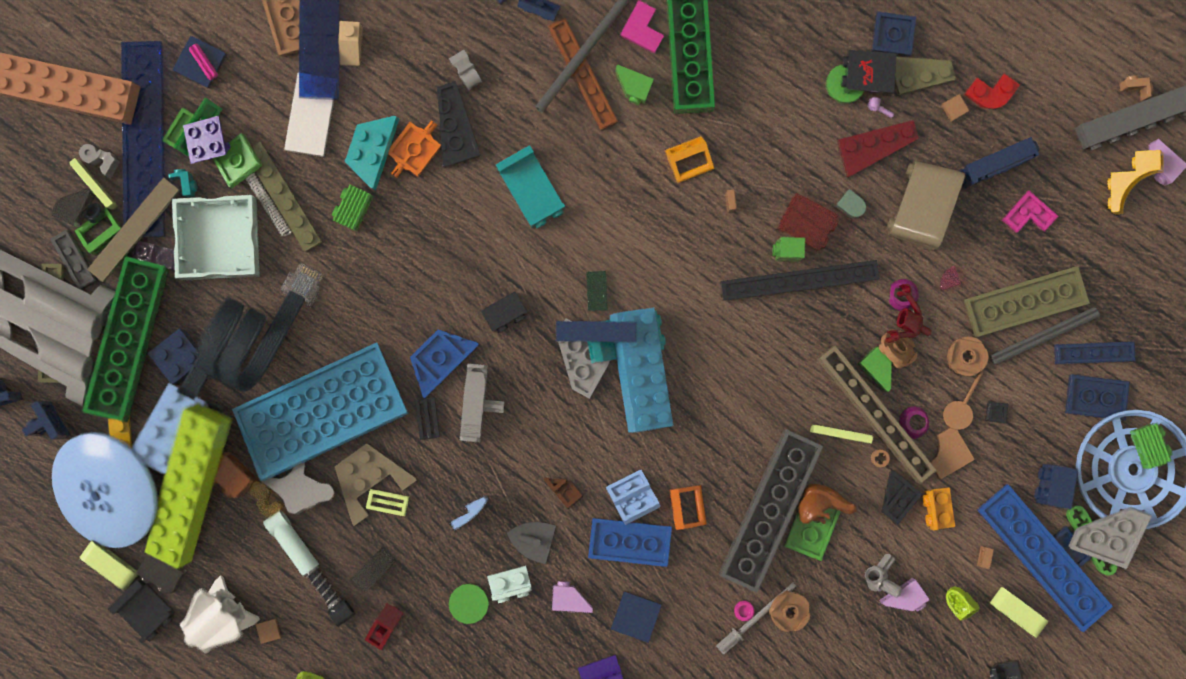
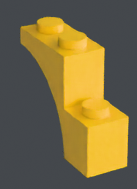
[1108,150,1164,214]

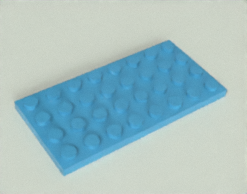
[232,342,408,481]

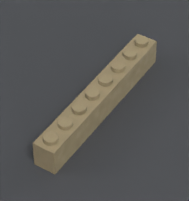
[817,346,937,483]

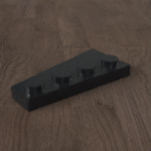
[437,81,481,168]

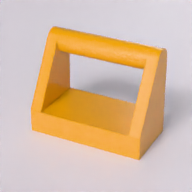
[665,136,714,183]

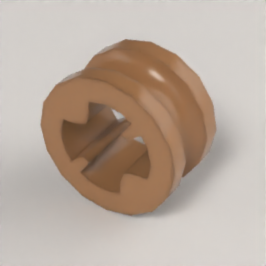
[871,449,890,467]

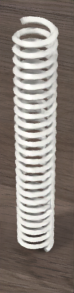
[246,173,292,236]

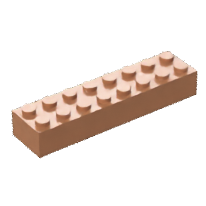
[0,53,140,125]

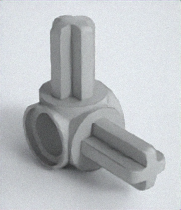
[865,554,902,598]

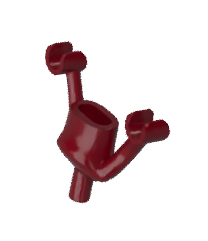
[885,284,932,343]

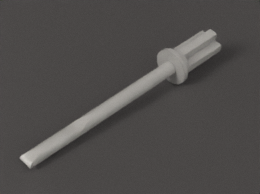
[716,582,797,655]

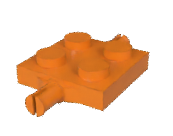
[388,120,441,178]

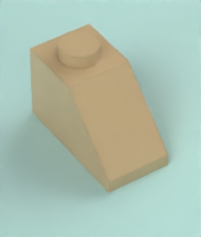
[338,21,363,66]

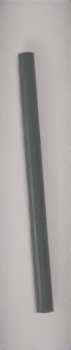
[535,0,630,113]

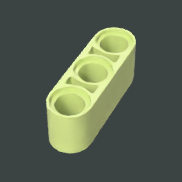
[80,540,139,590]
[990,587,1048,638]

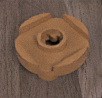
[879,329,917,369]
[947,337,988,376]
[769,590,810,632]

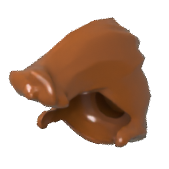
[798,484,857,524]

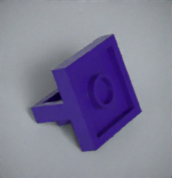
[578,655,624,679]

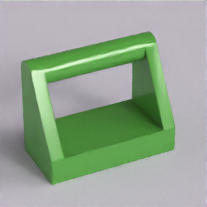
[75,207,123,255]

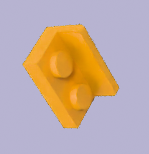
[923,487,955,531]

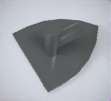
[507,522,556,564]

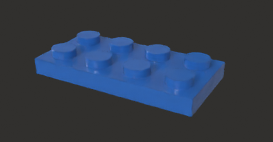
[588,518,672,567]

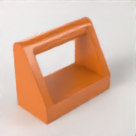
[669,485,707,530]

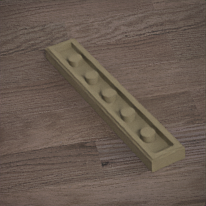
[87,178,180,282]

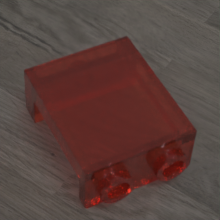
[776,193,839,251]

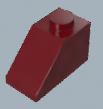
[365,603,404,650]

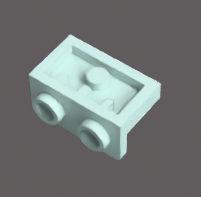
[487,566,532,603]

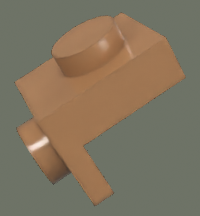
[1120,76,1153,101]

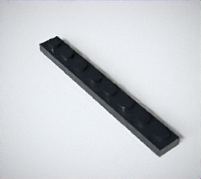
[720,260,880,301]

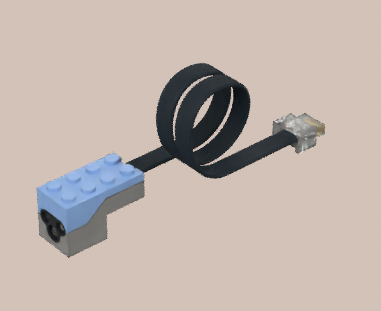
[132,263,323,475]

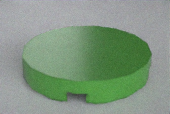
[826,65,864,104]
[449,583,489,624]

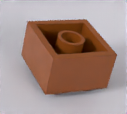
[214,452,259,498]

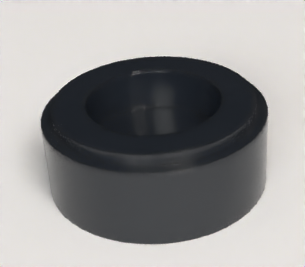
[84,203,105,224]

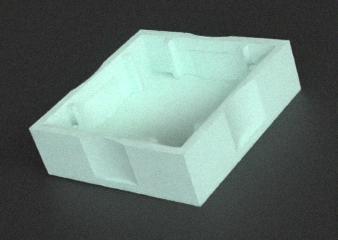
[172,195,260,280]

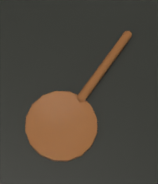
[943,371,983,430]

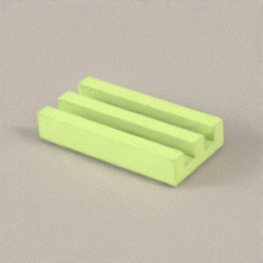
[366,489,409,516]

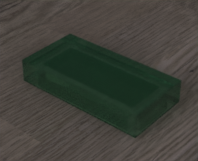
[586,271,608,311]

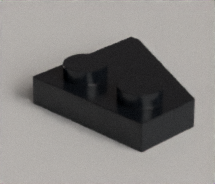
[881,470,922,525]

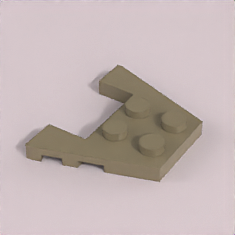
[335,443,417,526]

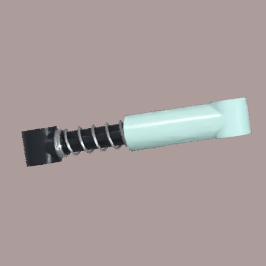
[263,510,355,627]

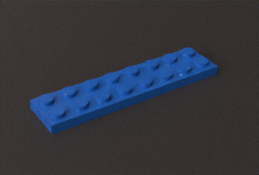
[977,484,1113,632]

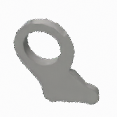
[256,462,334,515]

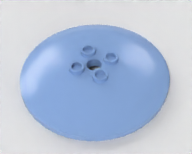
[52,433,157,548]

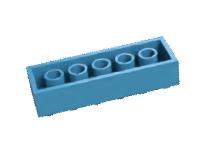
[610,308,673,433]

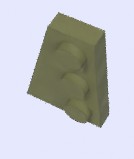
[895,57,956,95]

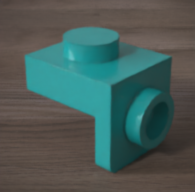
[168,169,197,198]

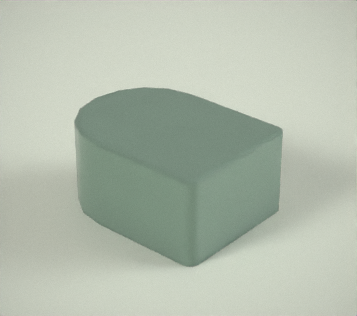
[836,189,866,218]

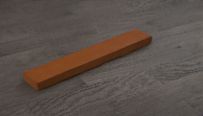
[548,18,618,131]

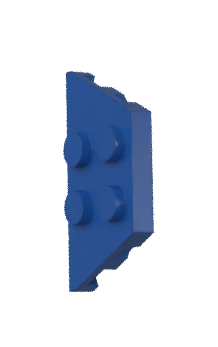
[410,329,479,398]

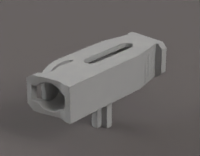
[460,364,504,442]

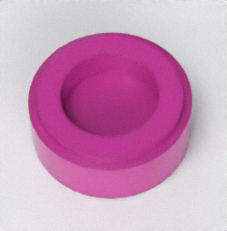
[734,600,754,621]

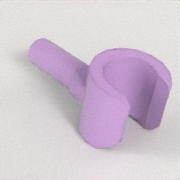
[868,97,894,118]

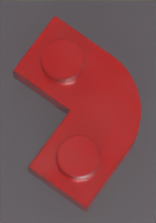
[964,74,1020,109]

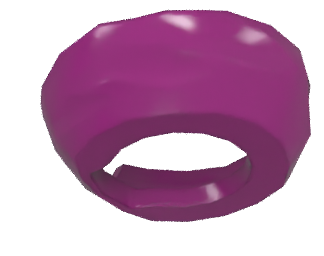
[889,279,919,311]
[899,406,929,439]

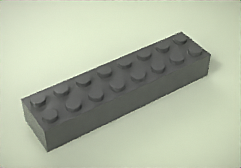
[718,429,823,593]

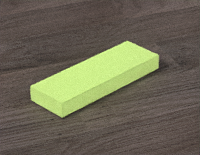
[69,158,118,210]
[810,425,873,443]

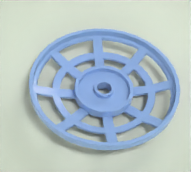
[1076,410,1186,529]

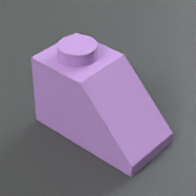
[1149,139,1186,185]
[879,578,929,611]
[552,581,592,613]

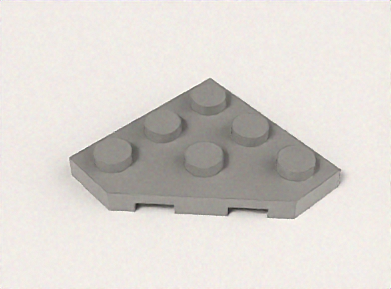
[558,318,610,399]
[1068,507,1152,569]

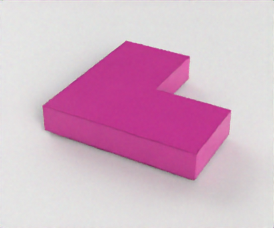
[620,1,664,54]
[1002,191,1058,233]

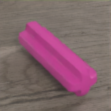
[189,44,218,80]

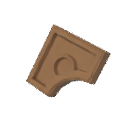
[930,427,975,479]

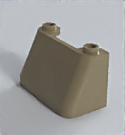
[887,160,965,251]

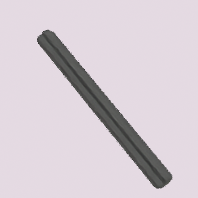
[990,307,1100,364]

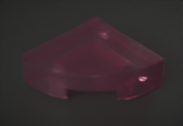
[940,266,961,290]

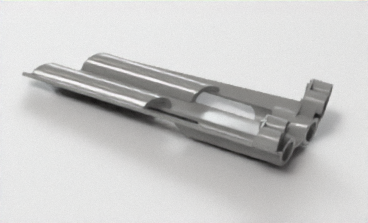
[0,250,115,407]

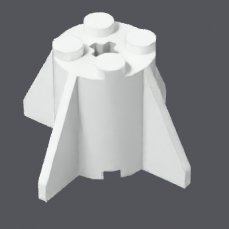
[180,576,260,653]

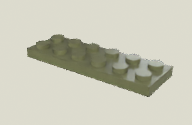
[964,266,1090,337]

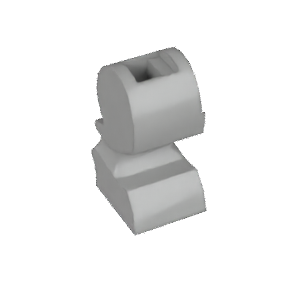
[449,50,482,90]
[79,144,120,179]

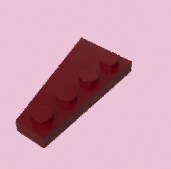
[837,120,919,178]

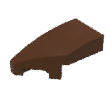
[543,478,583,510]

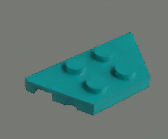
[345,116,400,190]

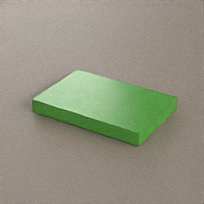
[784,495,841,561]

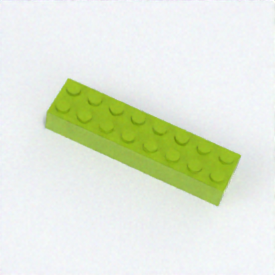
[145,403,231,569]

